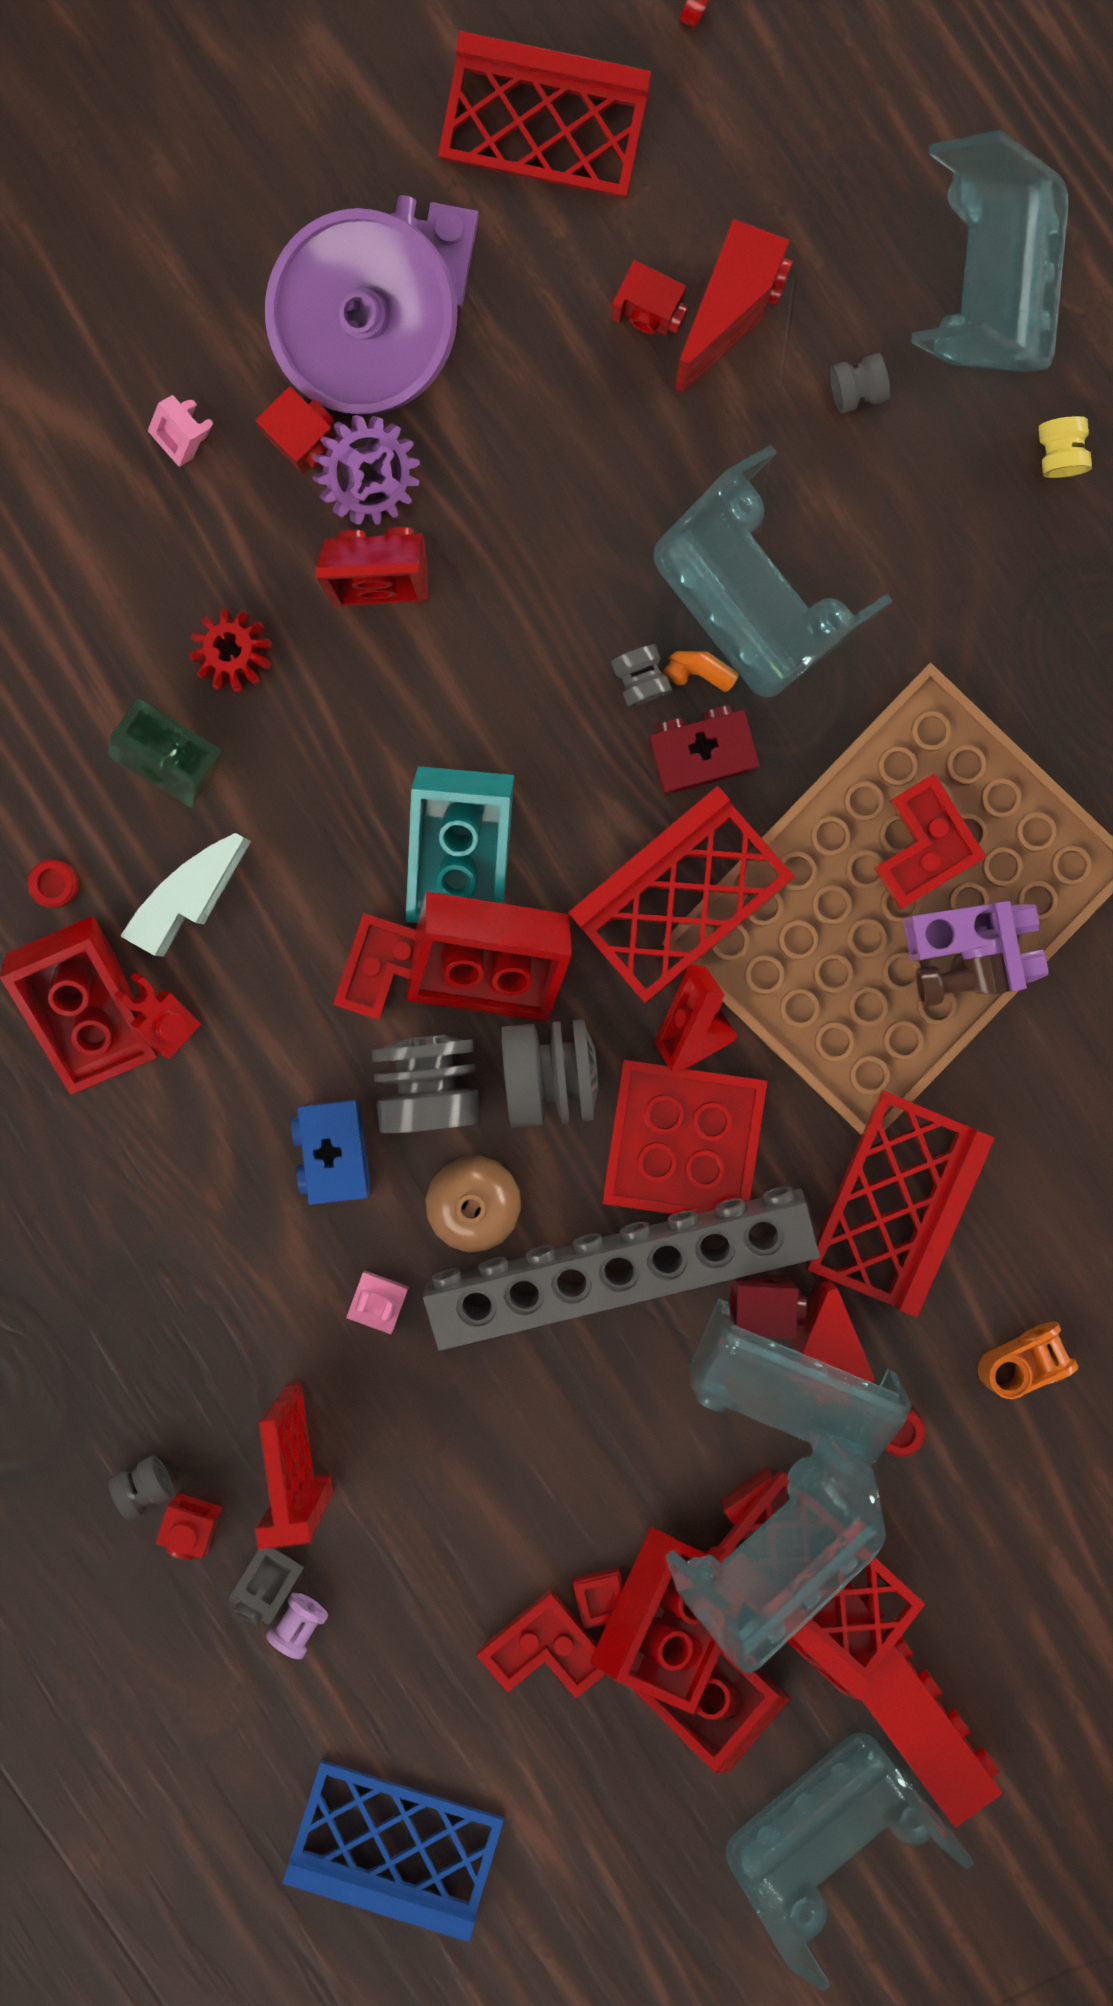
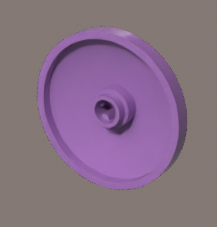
[265,208,457,415]

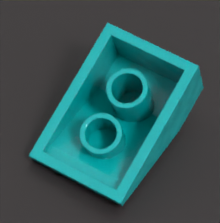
[406,766,514,923]

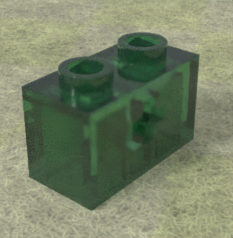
[108,698,222,808]

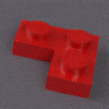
[874,773,986,909]
[333,913,416,1020]
[476,1589,605,1699]

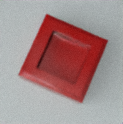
[573,1567,624,1629]

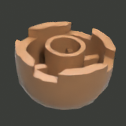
[425,1155,521,1252]

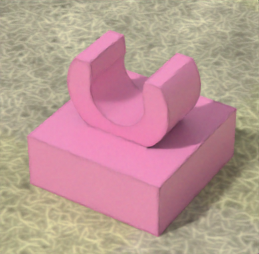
[148,395,213,467]
[346,1270,409,1334]

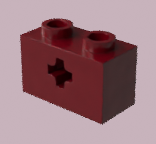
[648,705,760,797]
[728,1274,807,1339]

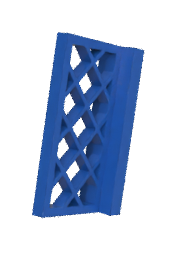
[282,1760,504,1942]

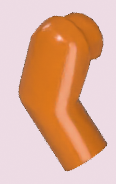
[663,651,739,692]

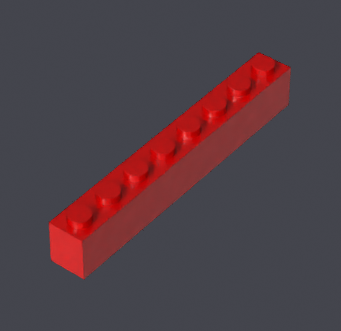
[721,1466,1003,1828]

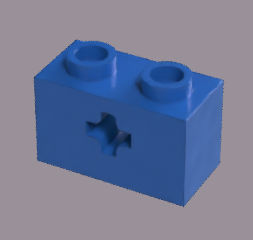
[291,1099,372,1205]

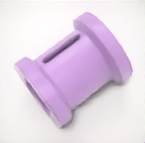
[266,1593,328,1659]

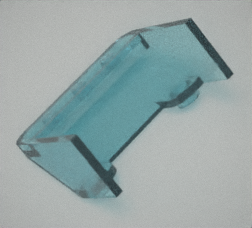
[911,129,1068,372]
[654,445,893,697]
[689,1298,912,1470]
[665,1421,886,1673]
[726,1733,975,1992]

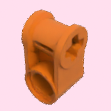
[978,1321,1079,1399]

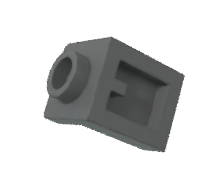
[229,1548,304,1626]

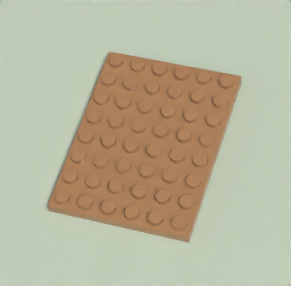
[661,662,1113,1142]

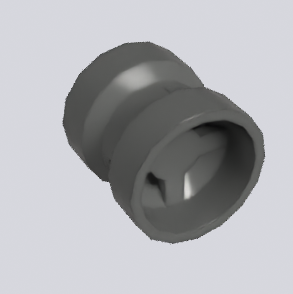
[829,353,890,414]
[611,645,672,708]
[108,1455,175,1521]

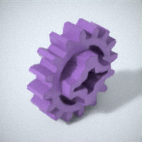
[313,415,420,525]

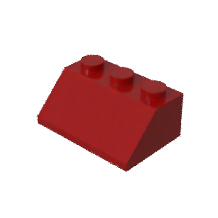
[406,891,572,1022]
[589,1526,743,1714]

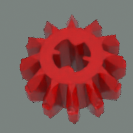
[189,609,273,693]

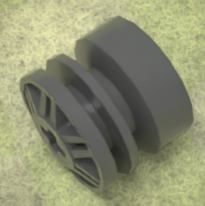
[501,1019,599,1128]
[371,1035,481,1133]

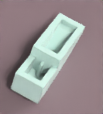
[121,833,251,957]

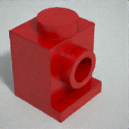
[611,260,690,336]
[155,1493,223,1560]

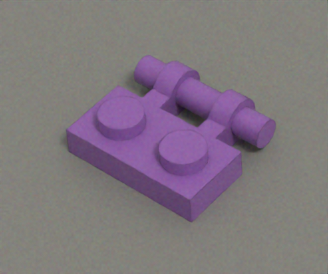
[390,195,479,312]

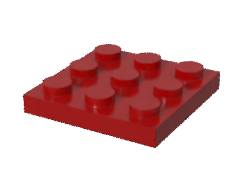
[602,1059,768,1214]

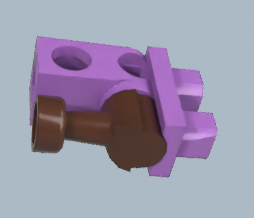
[902,901,1049,1007]

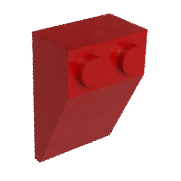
[675,219,793,392]
[316,527,429,607]
[0,915,158,1095]
[630,1639,791,1773]

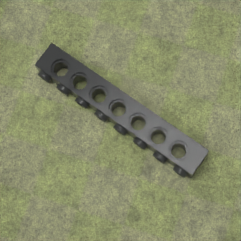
[423,1186,820,1351]

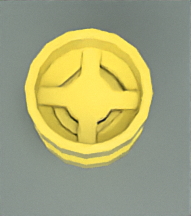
[1038,416,1092,478]

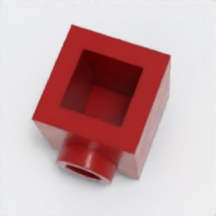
[255,386,335,474]

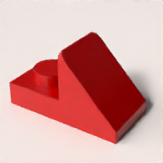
[654,964,737,1072]

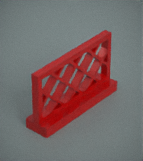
[438,31,651,199]
[568,786,795,1004]
[805,1090,995,1318]
[256,1382,333,1550]
[700,1471,925,1701]

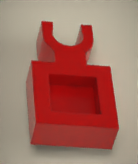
[114,973,201,1060]

